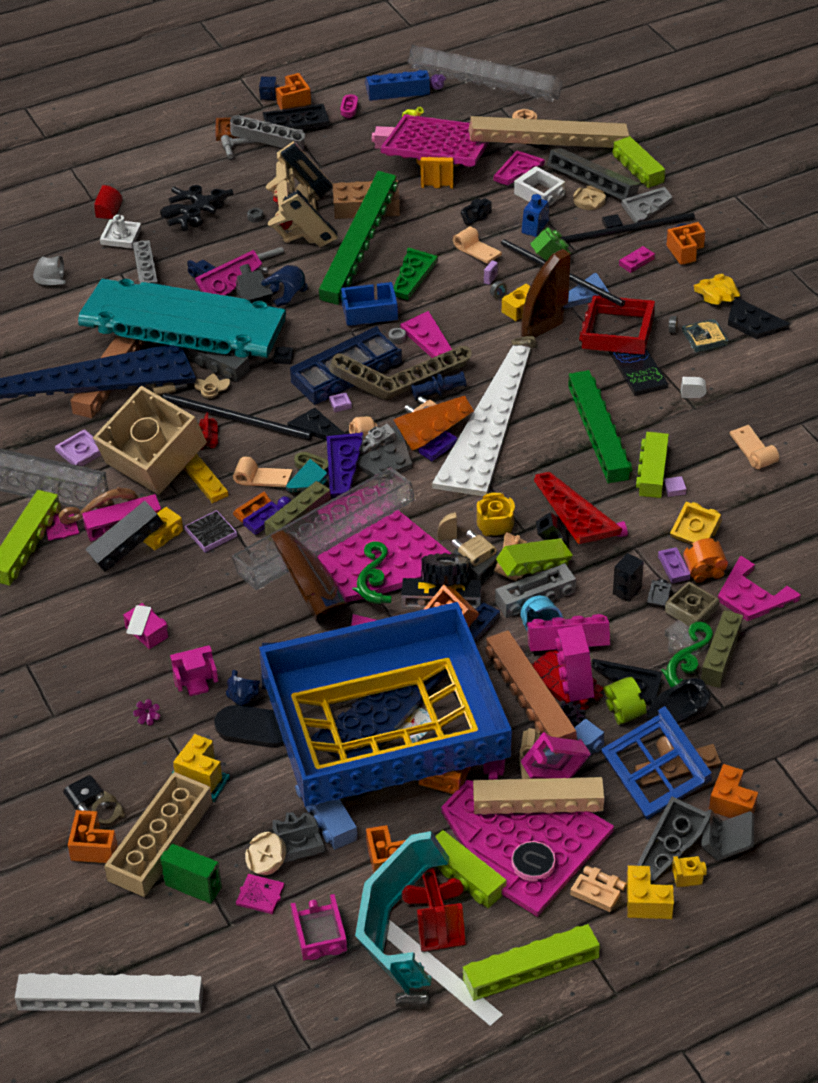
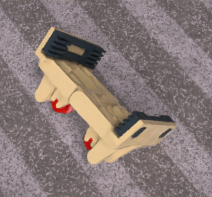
[266,141,338,247]

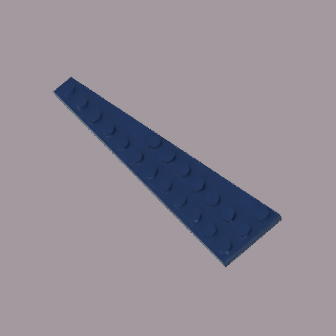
[310,603,500,759]

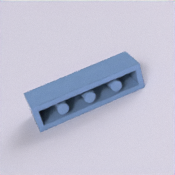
[295,784,357,850]

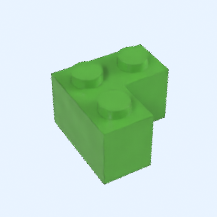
[531,227,571,260]

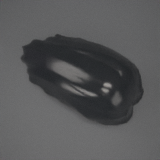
[646,678,711,723]

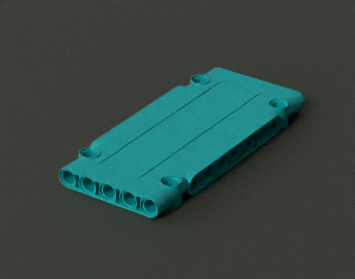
[78,278,286,358]

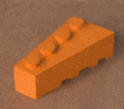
[393,396,474,451]

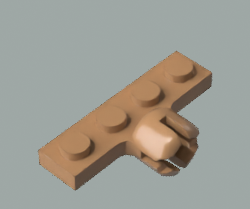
[634,736,721,788]

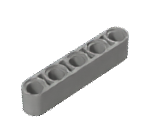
[230,115,305,150]

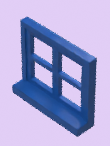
[601,706,712,819]

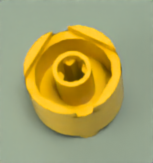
[477,492,515,536]

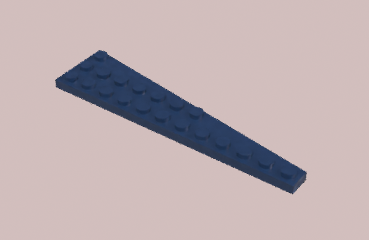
[0,345,196,399]

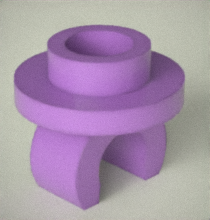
[430,74,446,90]

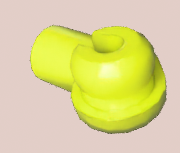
[402,107,424,117]

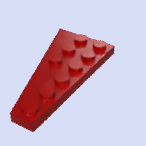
[534,472,622,544]

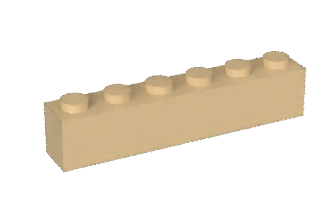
[473,777,604,815]

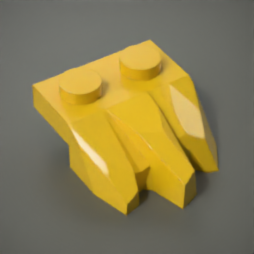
[694,274,740,304]

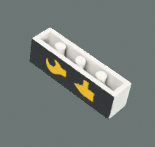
[401,578,481,609]

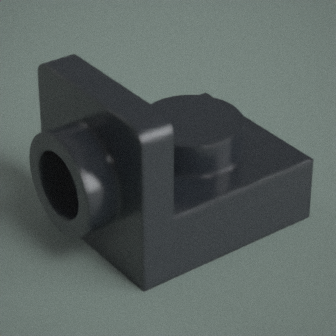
[647,579,672,608]

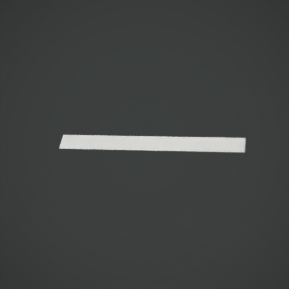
[386,920,503,1026]

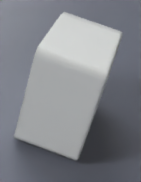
[681,377,707,398]

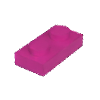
[619,246,655,273]

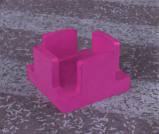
[170,645,218,696]

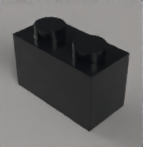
[613,553,644,602]

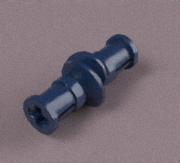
[411,371,467,401]

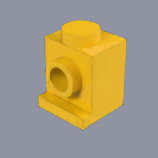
[672,856,707,888]

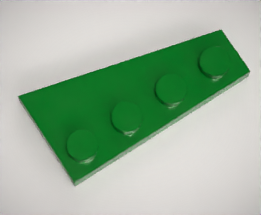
[394,247,438,300]

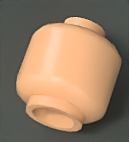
[349,416,377,440]

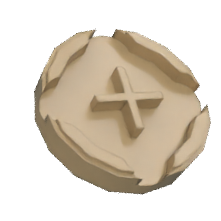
[573,186,606,210]
[245,832,286,876]

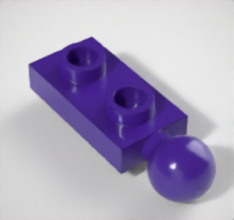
[243,496,291,535]

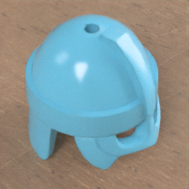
[521,595,563,631]

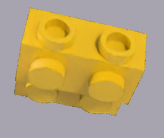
[670,502,722,545]

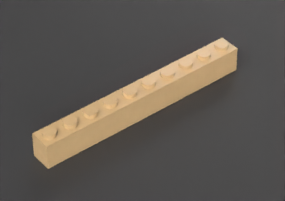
[469,116,629,148]

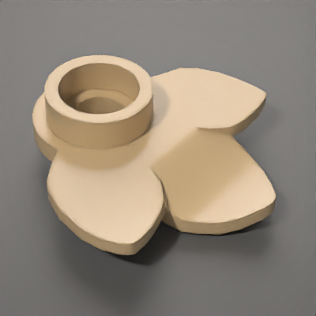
[194,373,230,398]

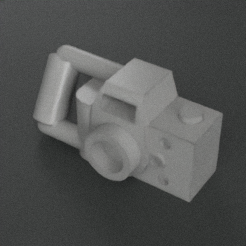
[360,423,397,453]

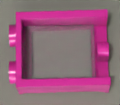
[520,732,591,779]
[291,894,347,961]

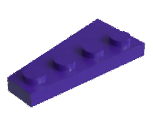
[326,432,364,499]

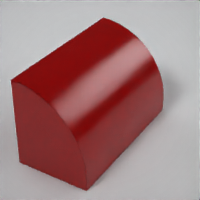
[94,185,123,219]

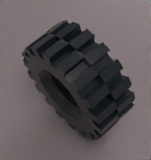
[421,553,470,585]

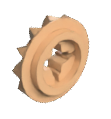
[512,109,537,119]

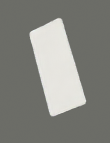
[126,605,151,635]

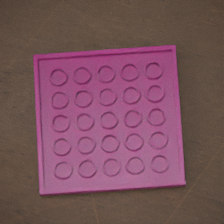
[381,114,489,167]

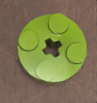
[603,677,647,725]

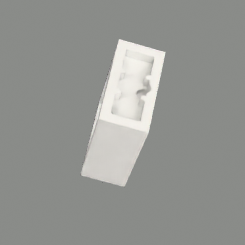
[514,166,565,206]

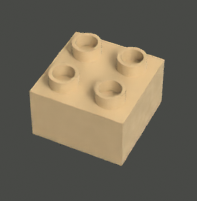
[93,386,207,495]

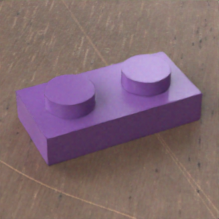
[658,547,690,583]

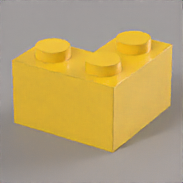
[173,734,222,793]
[626,865,674,919]

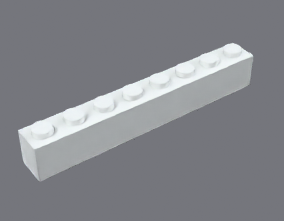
[15,973,203,1013]

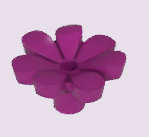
[133,699,160,726]

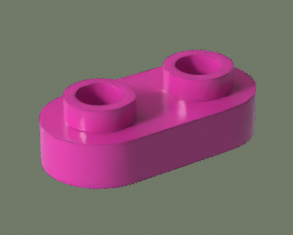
[340,94,358,118]

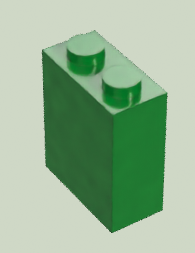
[160,843,222,904]

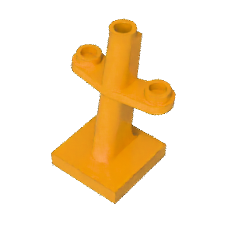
[416,157,460,189]

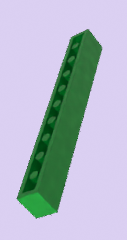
[319,171,398,305]

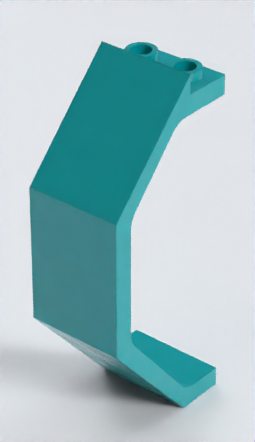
[355,831,449,996]

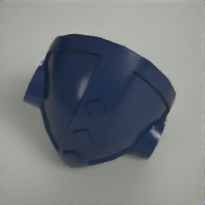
[226,670,261,706]

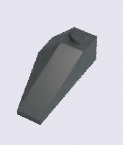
[637,796,711,882]

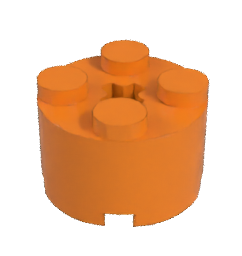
[683,538,728,583]

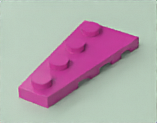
[195,250,262,296]
[400,311,452,364]

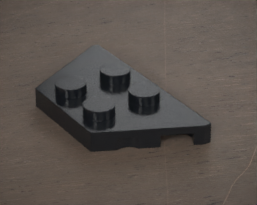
[728,297,790,339]

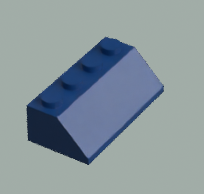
[365,70,430,101]

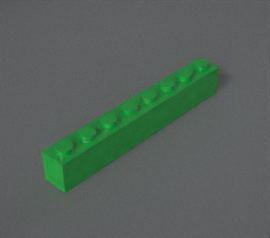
[568,370,632,484]

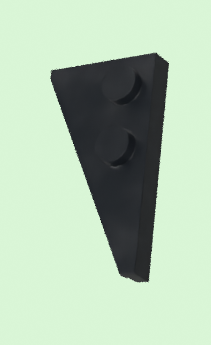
[287,408,345,441]
[591,659,663,705]

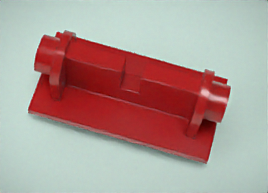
[199,412,218,450]

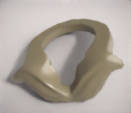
[511,336,537,348]
[91,791,125,825]

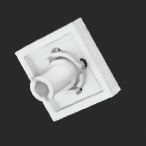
[100,215,142,248]

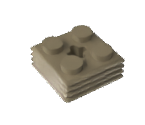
[665,582,720,627]

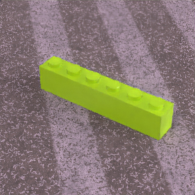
[0,490,61,586]
[463,924,600,1001]

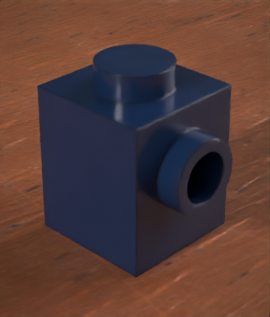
[259,76,279,100]

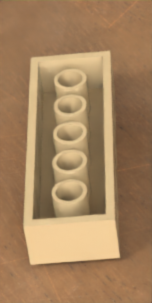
[104,772,212,897]

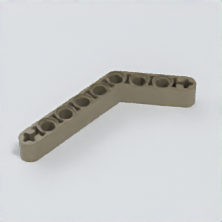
[329,346,472,400]

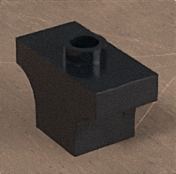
[536,512,568,545]

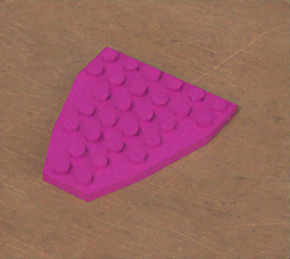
[312,499,451,602]
[441,780,614,917]

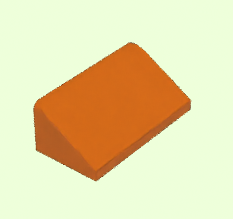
[232,491,271,523]

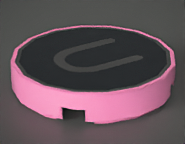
[511,841,555,882]

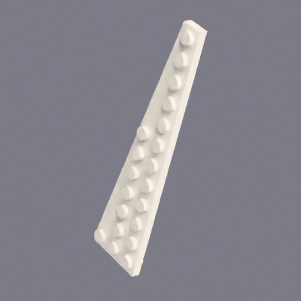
[432,345,531,496]

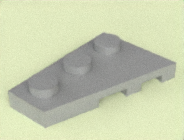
[621,187,673,223]

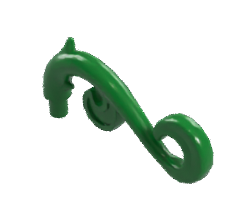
[352,541,392,605]
[661,622,713,687]

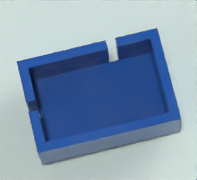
[341,282,398,326]

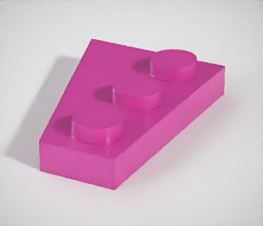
[494,151,545,185]

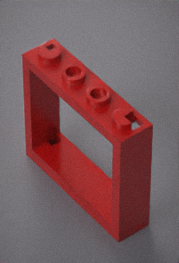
[579,295,655,355]

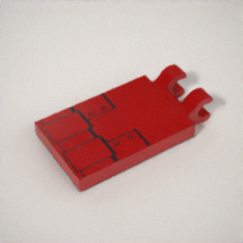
[531,649,603,710]

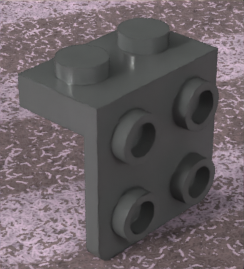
[701,809,754,861]

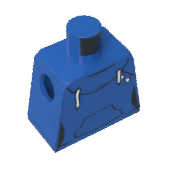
[521,194,550,237]

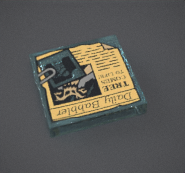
[682,319,728,352]

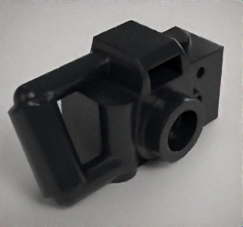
[460,198,492,225]

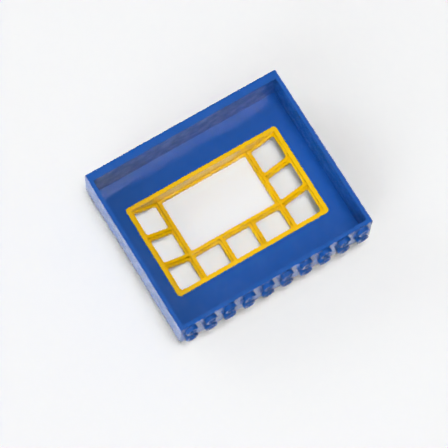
[259,602,512,807]

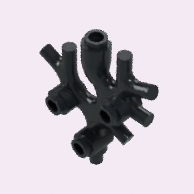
[160,185,233,232]

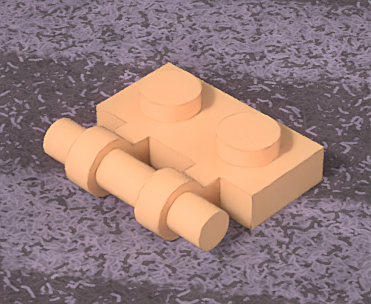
[570,865,627,912]

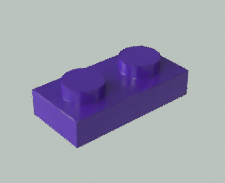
[419,431,458,461]

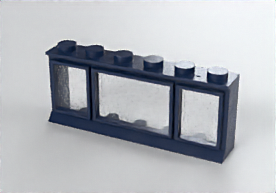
[290,326,402,405]

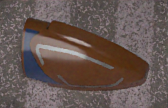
[270,530,348,621]

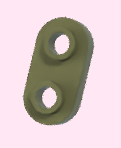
[294,452,329,473]

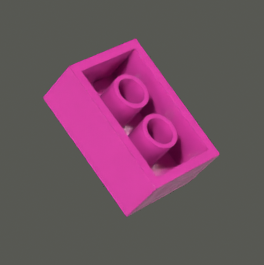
[555,625,595,702]

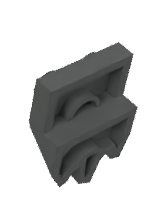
[272,812,325,863]

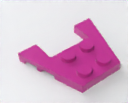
[718,556,801,621]

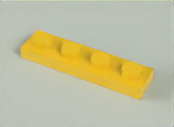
[184,454,228,503]

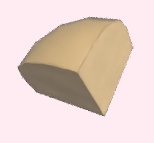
[438,512,457,540]

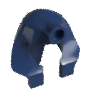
[261,265,308,307]

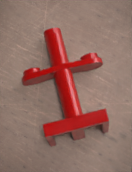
[402,867,466,952]

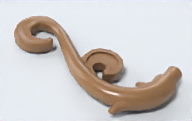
[59,487,138,524]

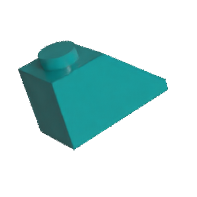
[286,459,328,493]

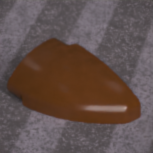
[521,249,571,338]

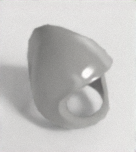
[33,255,66,285]

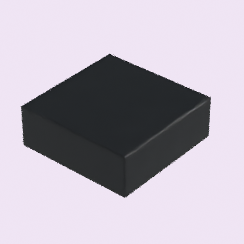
[602,214,623,228]

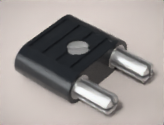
[63,775,110,811]

